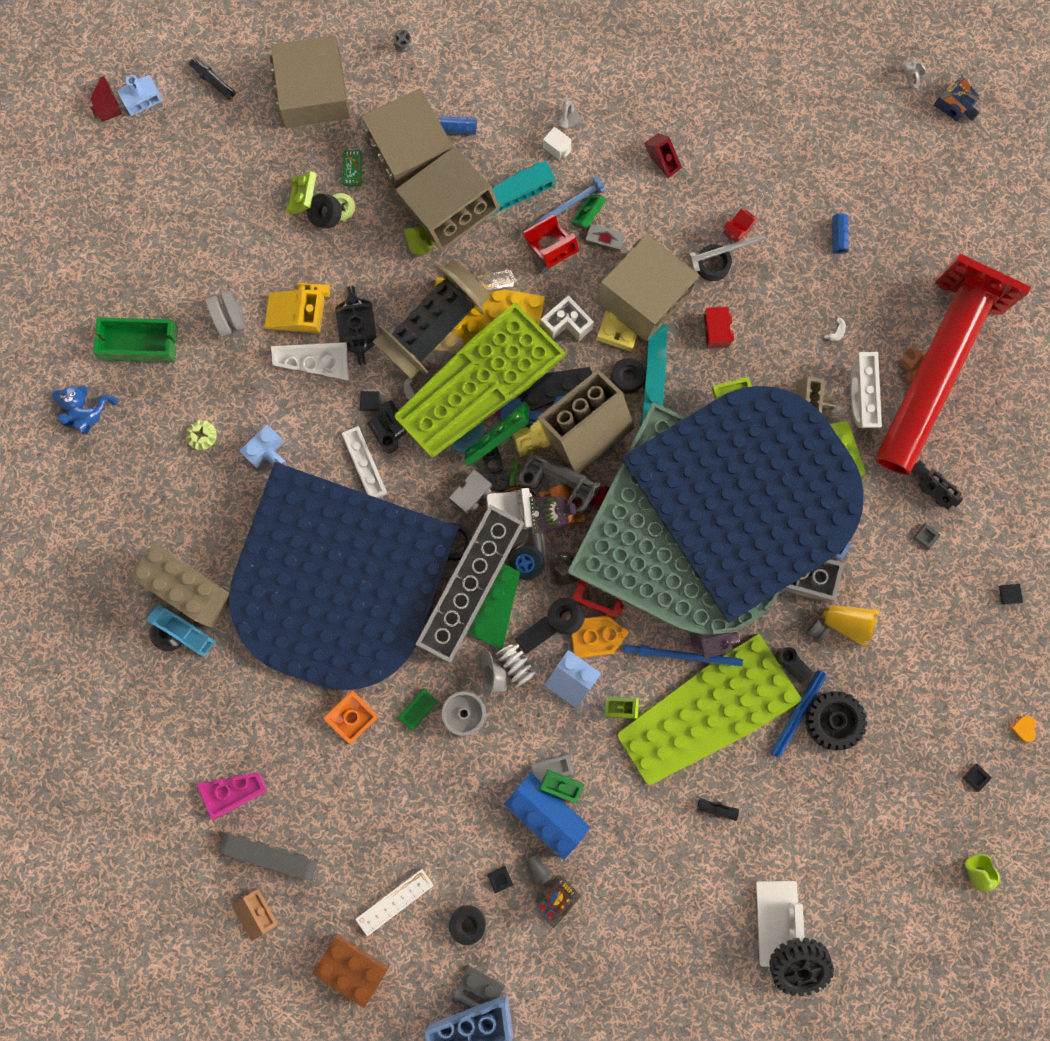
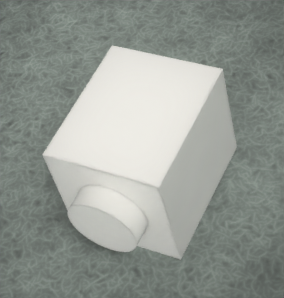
[543,127,572,160]

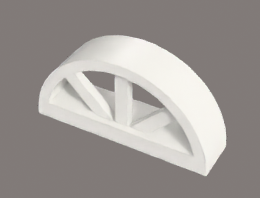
[850,352,882,428]

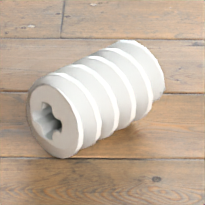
[496,644,535,688]

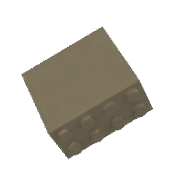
[269,35,350,128]
[361,88,453,189]
[396,146,500,251]
[595,235,700,342]
[538,369,635,473]
[130,543,230,629]

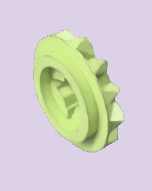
[326,193,355,221]
[186,420,217,450]

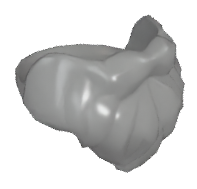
[900,61,926,89]
[556,100,581,129]

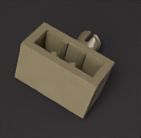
[796,376,836,413]

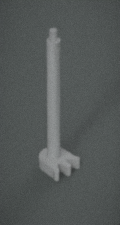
[688,235,765,272]

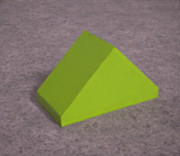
[605,697,639,719]

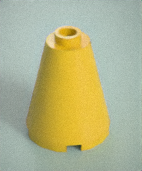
[822,605,880,648]

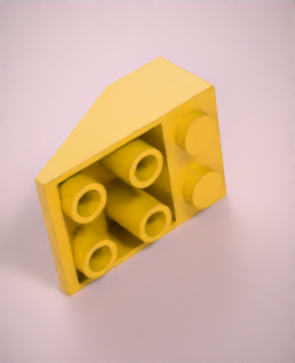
[264,289,325,334]

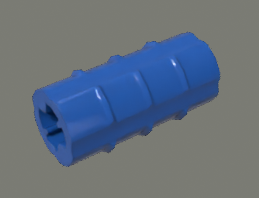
[440,116,477,135]
[831,214,849,254]

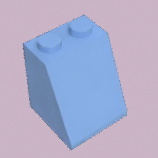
[544,650,601,708]

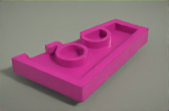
[196,773,268,820]

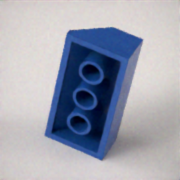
[504,772,591,860]

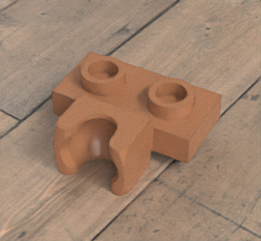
[897,347,927,385]

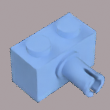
[117,75,163,116]
[240,425,286,468]

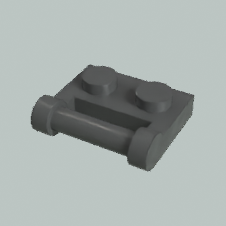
[451,965,505,1008]

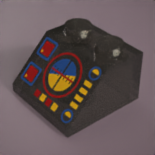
[534,875,581,928]

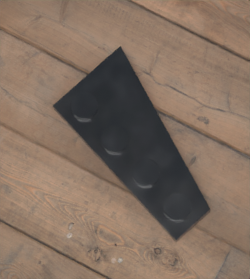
[520,367,593,411]

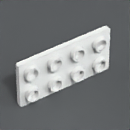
[756,881,804,967]

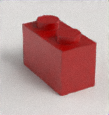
[704,306,734,349]

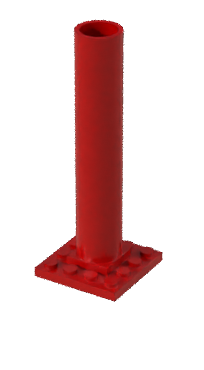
[874,253,1031,475]

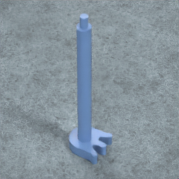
[534,175,606,225]

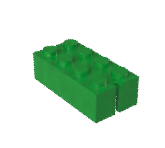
[93,317,178,363]

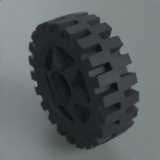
[805,691,867,751]
[769,938,834,996]

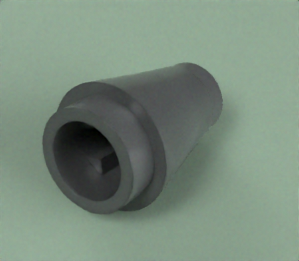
[526,855,553,887]

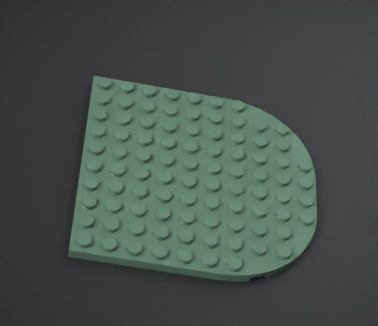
[567,402,780,635]

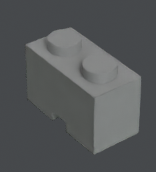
[449,469,492,515]

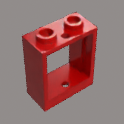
[573,580,624,619]

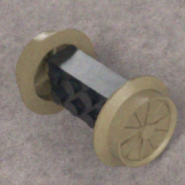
[373,259,490,379]

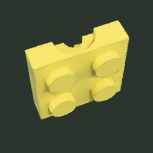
[596,310,637,352]
[512,420,550,457]

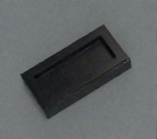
[515,616,557,654]

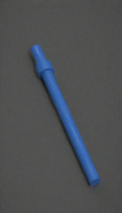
[624,645,743,667]

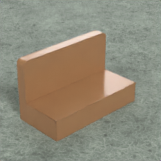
[232,889,278,941]

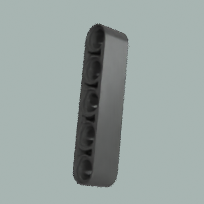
[218,832,318,881]

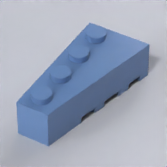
[425,994,513,1041]

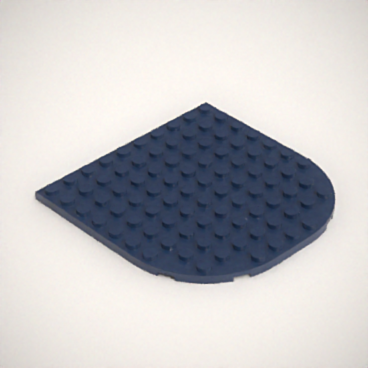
[621,386,864,623]
[229,462,459,690]

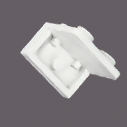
[486,488,533,530]

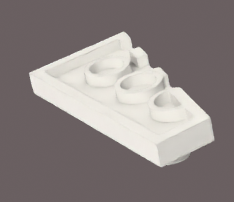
[271,342,349,380]

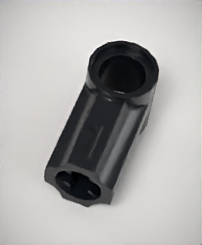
[378,400,407,439]
[367,415,398,453]
[775,647,813,684]

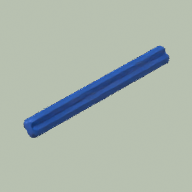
[771,670,827,758]

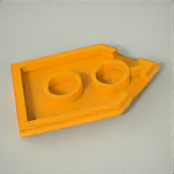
[571,615,629,658]

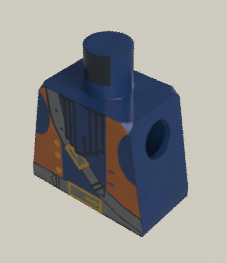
[934,76,980,121]

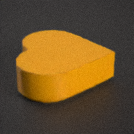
[1010,716,1036,742]

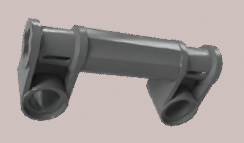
[519,451,601,514]

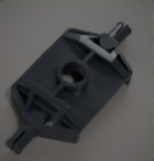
[335,286,377,365]

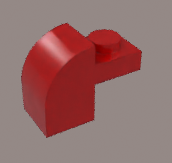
[723,208,758,242]

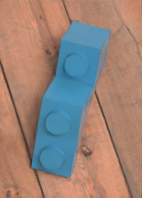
[146,603,216,657]

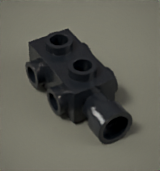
[911,460,963,510]

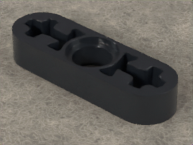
[483,446,508,492]

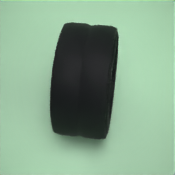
[307,193,342,229]
[611,358,646,394]
[547,598,585,635]
[449,905,486,945]

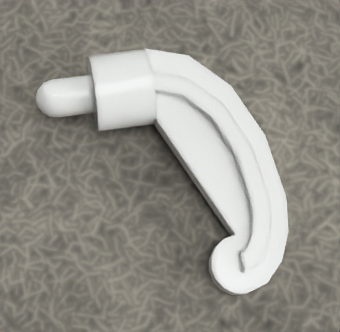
[824,318,846,341]
[404,378,415,400]

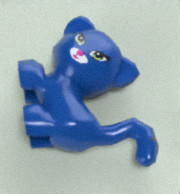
[52,386,118,434]

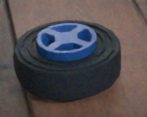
[509,546,544,580]

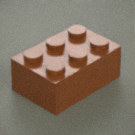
[312,934,389,1008]

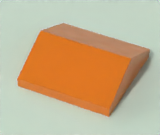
[323,690,379,745]

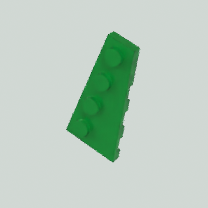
[464,401,529,466]
[468,563,521,650]

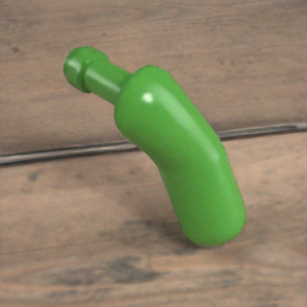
[508,460,520,487]

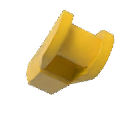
[296,283,330,297]

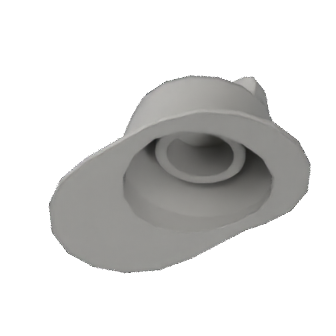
[481,651,508,698]

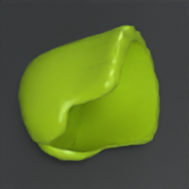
[403,227,434,255]
[965,854,1000,892]

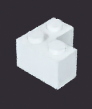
[540,295,594,341]

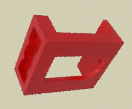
[523,214,579,269]

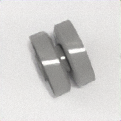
[206,289,247,338]
[442,691,486,736]

